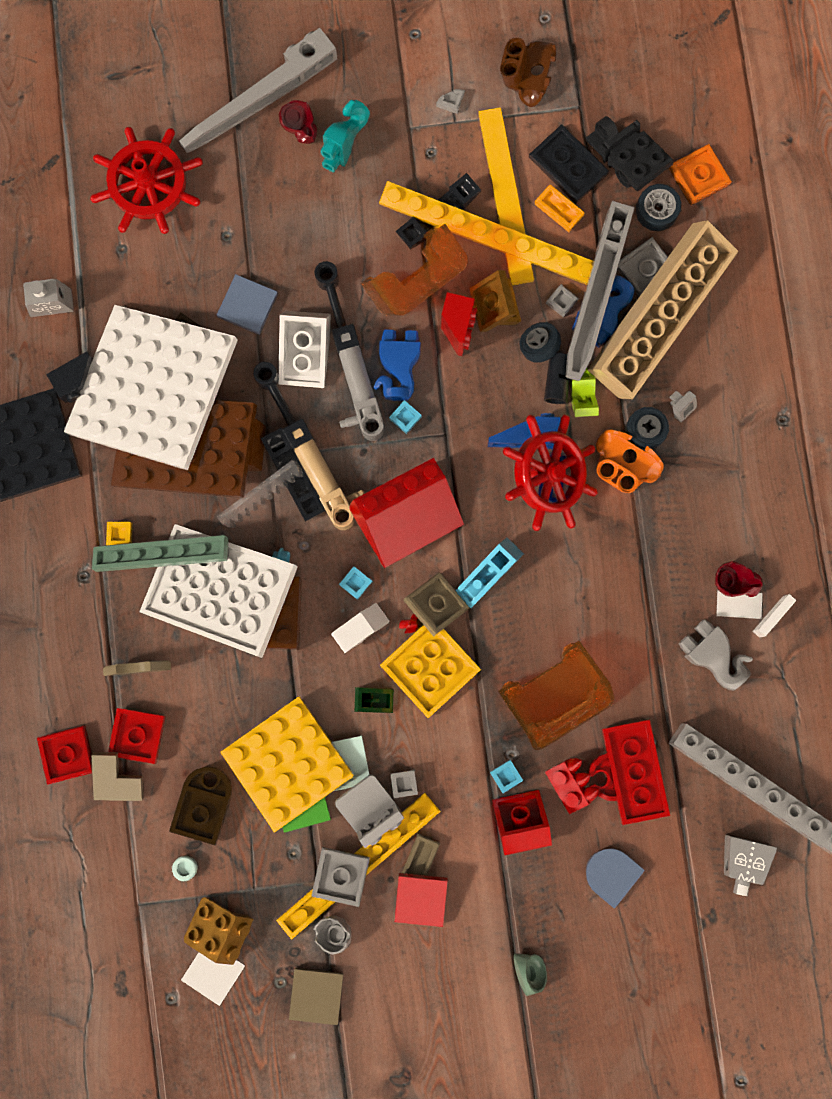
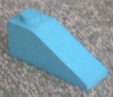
[455,538,524,608]

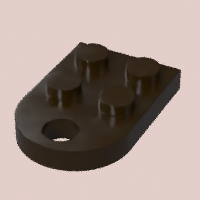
[169,767,232,846]

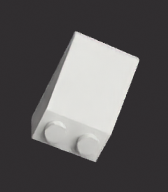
[278,311,331,388]

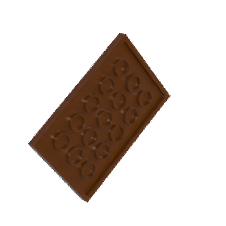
[111,400,257,498]

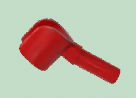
[399,613,418,634]

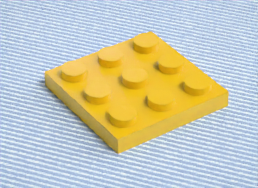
[380,625,481,718]

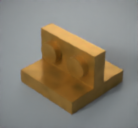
[469,270,521,332]

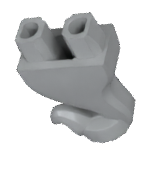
[678,619,753,691]

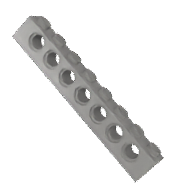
[668,723,832,855]

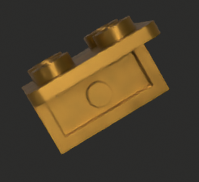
[184,897,254,965]

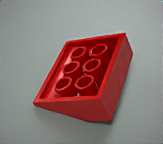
[349,458,464,569]

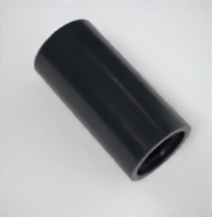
[544,353,570,404]

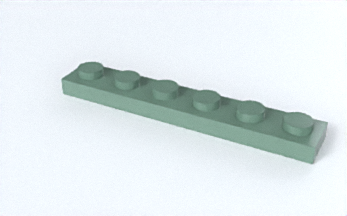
[92,535,228,572]

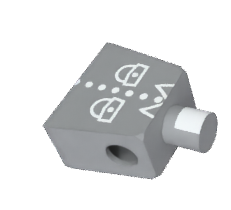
[23,279,74,317]
[724,835,777,896]

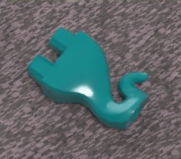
[320,100,370,172]

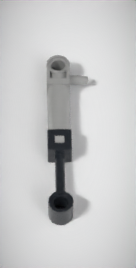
[314,261,384,441]

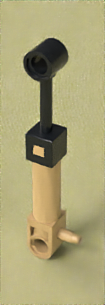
[253,362,365,530]

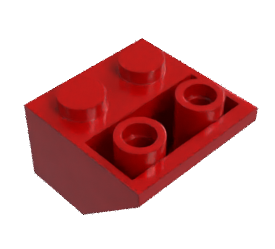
[441,292,478,356]

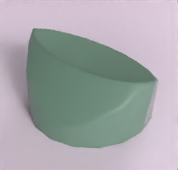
[514,953,547,996]

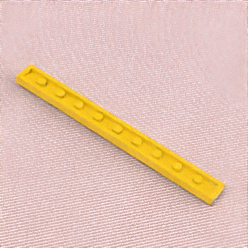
[379,181,594,285]

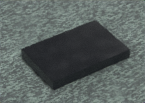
[529,124,609,204]

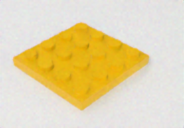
[221,696,355,833]

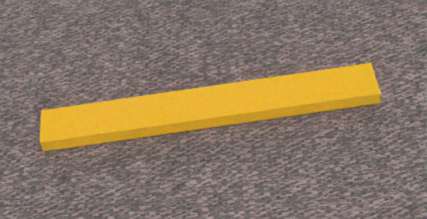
[478,107,534,286]
[276,793,441,940]

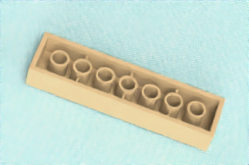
[587,220,738,399]

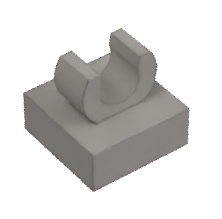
[669,391,697,422]

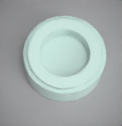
[172,856,198,881]

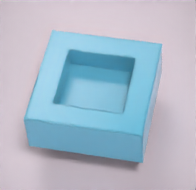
[389,400,422,434]
[339,566,372,600]
[490,760,523,793]

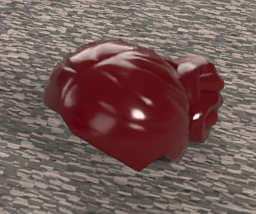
[279,100,317,144]
[715,561,763,597]

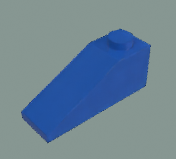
[488,413,560,449]

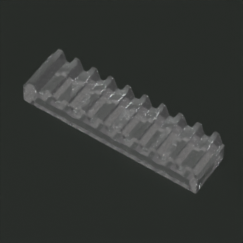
[217,460,303,528]

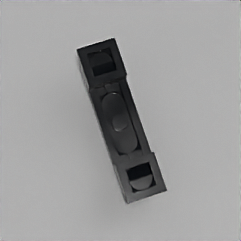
[396,173,481,250]
[260,428,326,522]

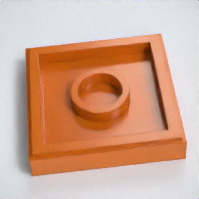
[669,144,732,205]

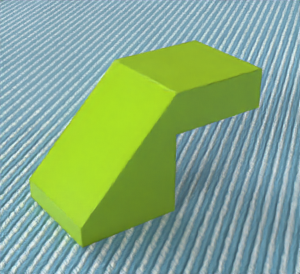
[570,368,599,417]

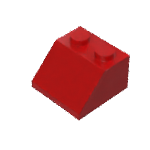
[492,790,552,856]

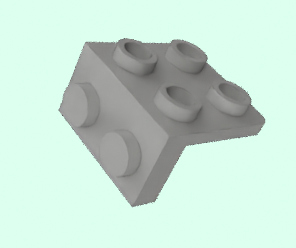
[335,774,404,848]

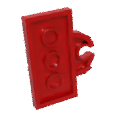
[588,720,670,825]

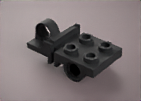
[586,116,673,192]

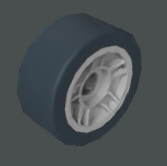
[636,184,682,231]

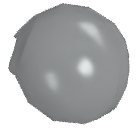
[314,915,352,955]

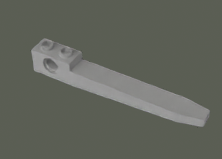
[179,28,337,153]
[566,201,634,381]

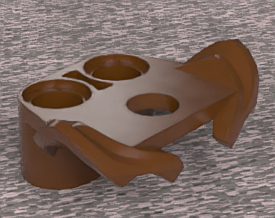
[500,37,556,107]

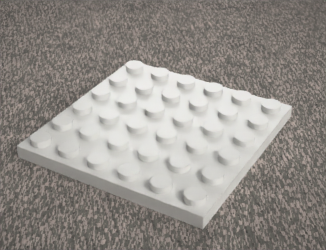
[64,305,238,470]

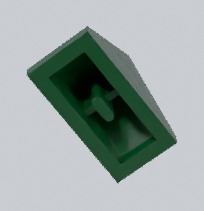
[354,687,394,713]

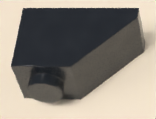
[46,351,93,403]

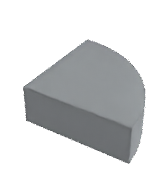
[436,89,465,114]

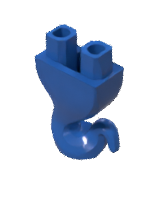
[572,275,634,348]
[373,329,421,401]

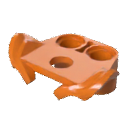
[596,430,664,493]

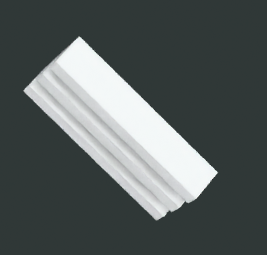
[752,594,796,638]

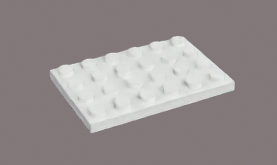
[140,524,298,658]

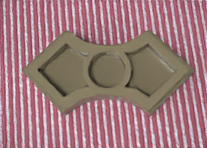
[103,660,171,676]

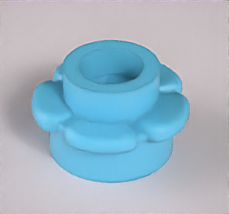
[272,548,290,563]

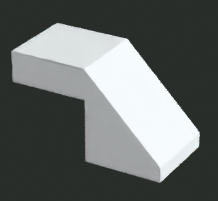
[331,603,390,653]

